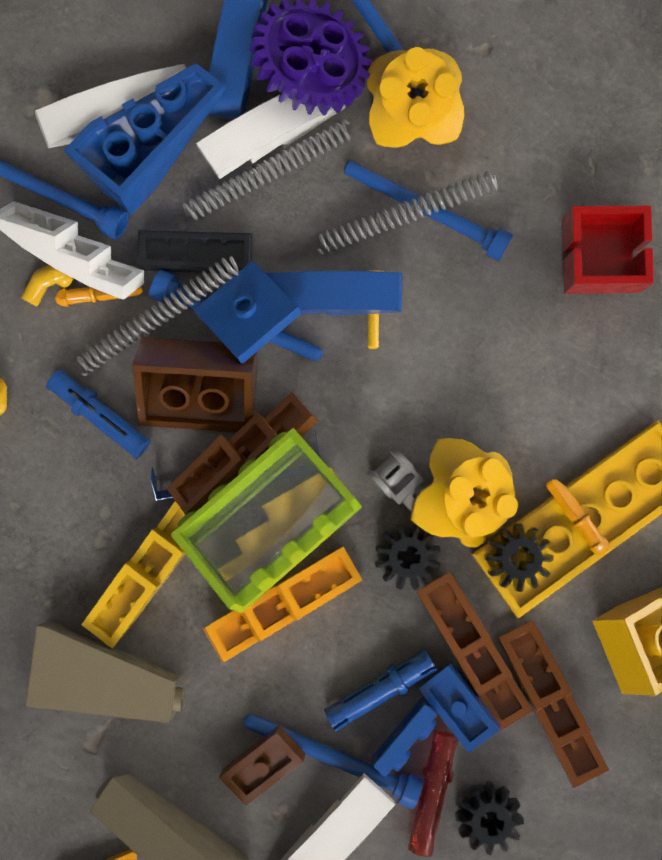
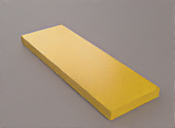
[471,420,662,618]

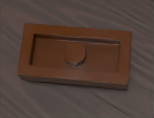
[219,725,306,805]

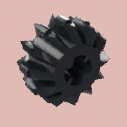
[375,524,441,590]
[484,524,554,592]
[455,781,524,856]

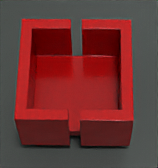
[562,206,654,294]

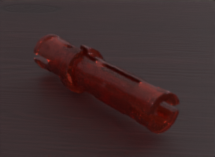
[407,730,458,857]

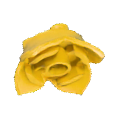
[366,47,464,148]
[411,438,518,547]

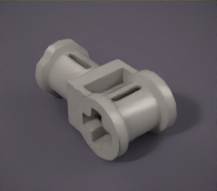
[366,447,425,513]

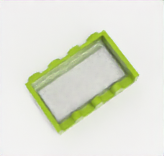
[170,428,362,613]

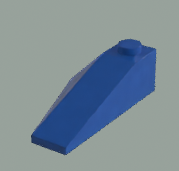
[64,63,225,215]

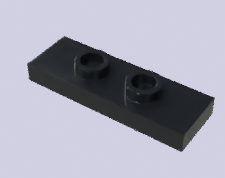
[137,230,254,273]

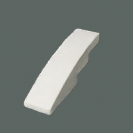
[35,64,186,148]
[196,95,345,180]
[0,201,144,300]
[281,773,395,860]

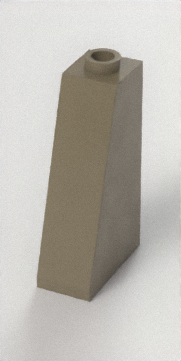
[26,621,185,723]
[89,774,249,860]

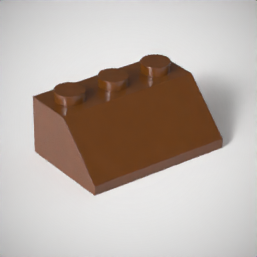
[132,337,257,432]

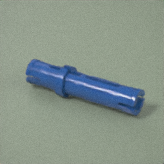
[46,369,151,459]
[324,648,438,732]

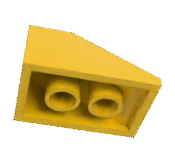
[592,587,662,696]

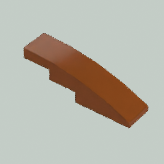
[167,392,319,515]
[417,572,533,731]
[498,620,610,788]

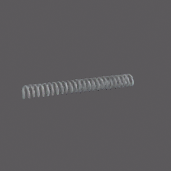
[183,119,351,220]
[317,171,498,255]
[76,256,239,376]

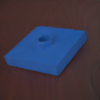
[194,261,302,364]

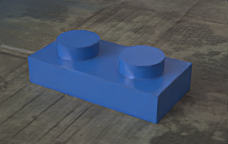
[419,662,501,753]
[372,697,437,777]

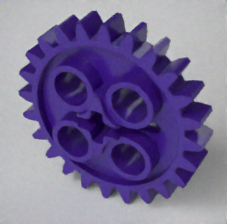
[249,0,372,116]

